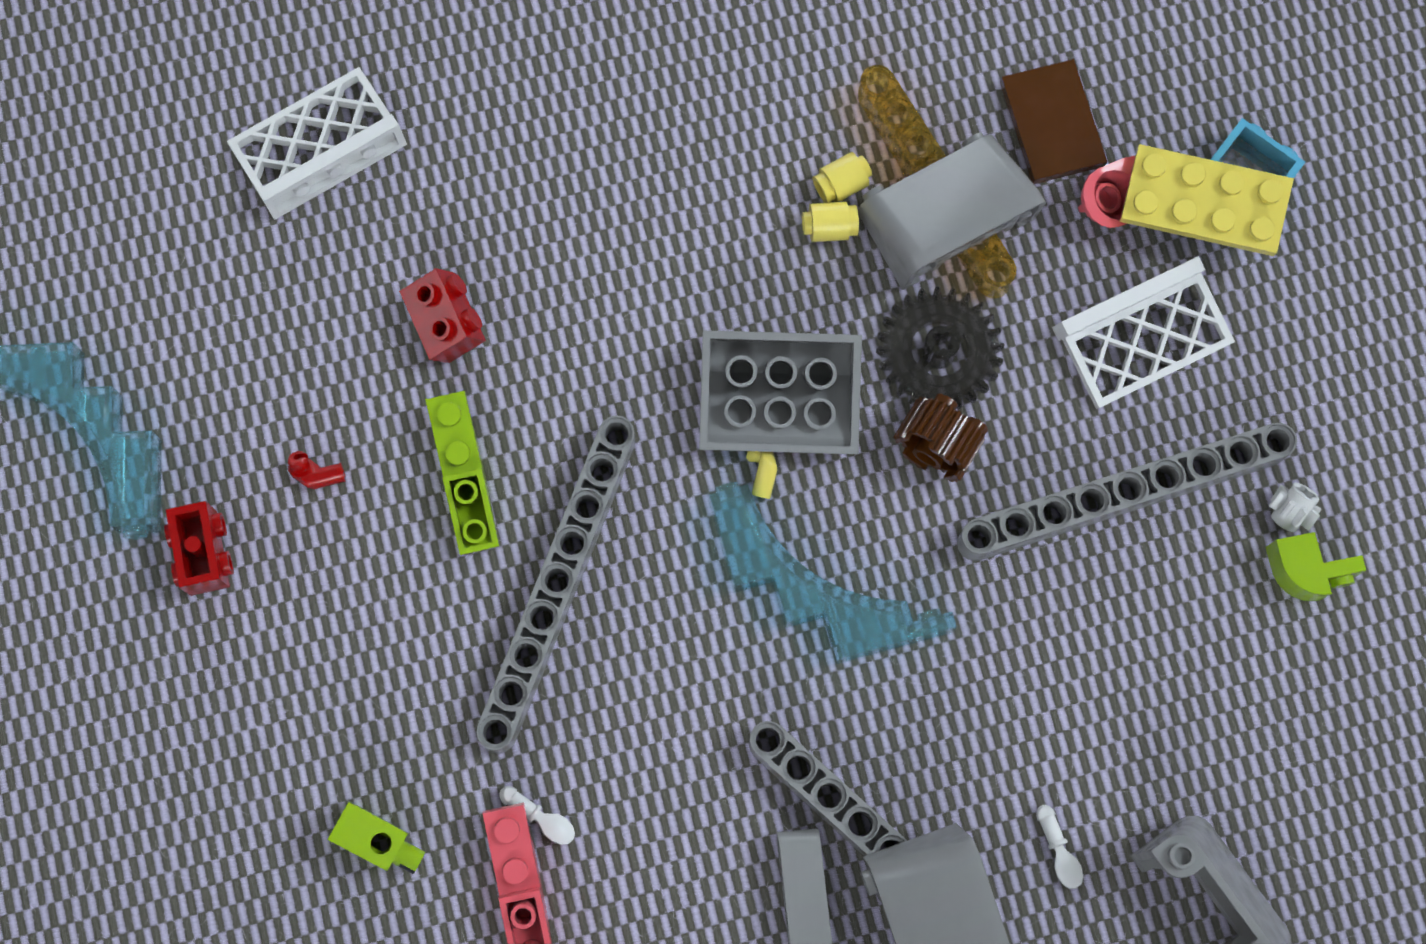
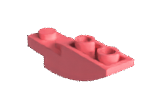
[482,802,552,944]

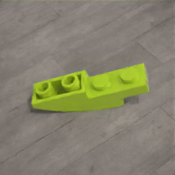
[425,391,499,555]

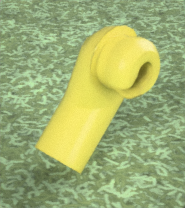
[746,451,777,499]

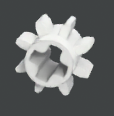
[1269,483,1321,532]

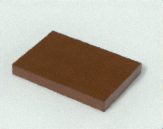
[1000,59,1107,184]

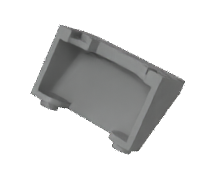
[858,132,1046,290]
[1130,816,1292,944]
[860,823,1010,944]

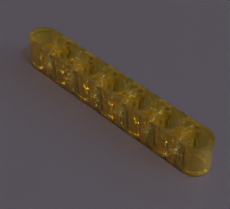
[858,65,1017,298]

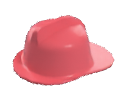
[1078,156,1135,228]

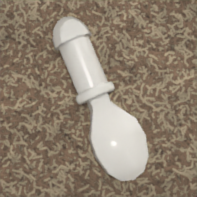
[499,786,575,845]
[1036,805,1084,889]

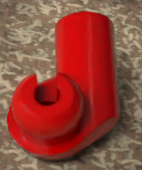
[287,451,346,489]

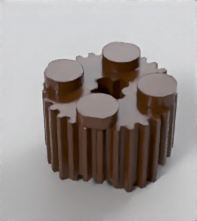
[893,393,988,482]

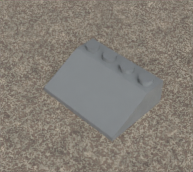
[699,330,862,454]

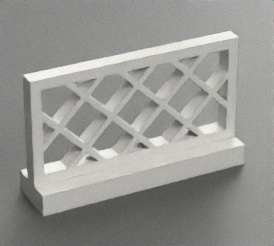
[227,67,407,220]
[1052,256,1235,409]

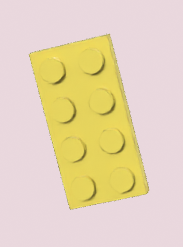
[1120,144,1294,257]

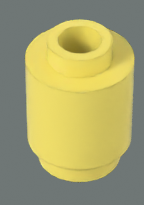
[812,152,872,203]
[802,202,859,242]

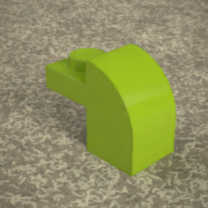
[1265,532,1367,601]

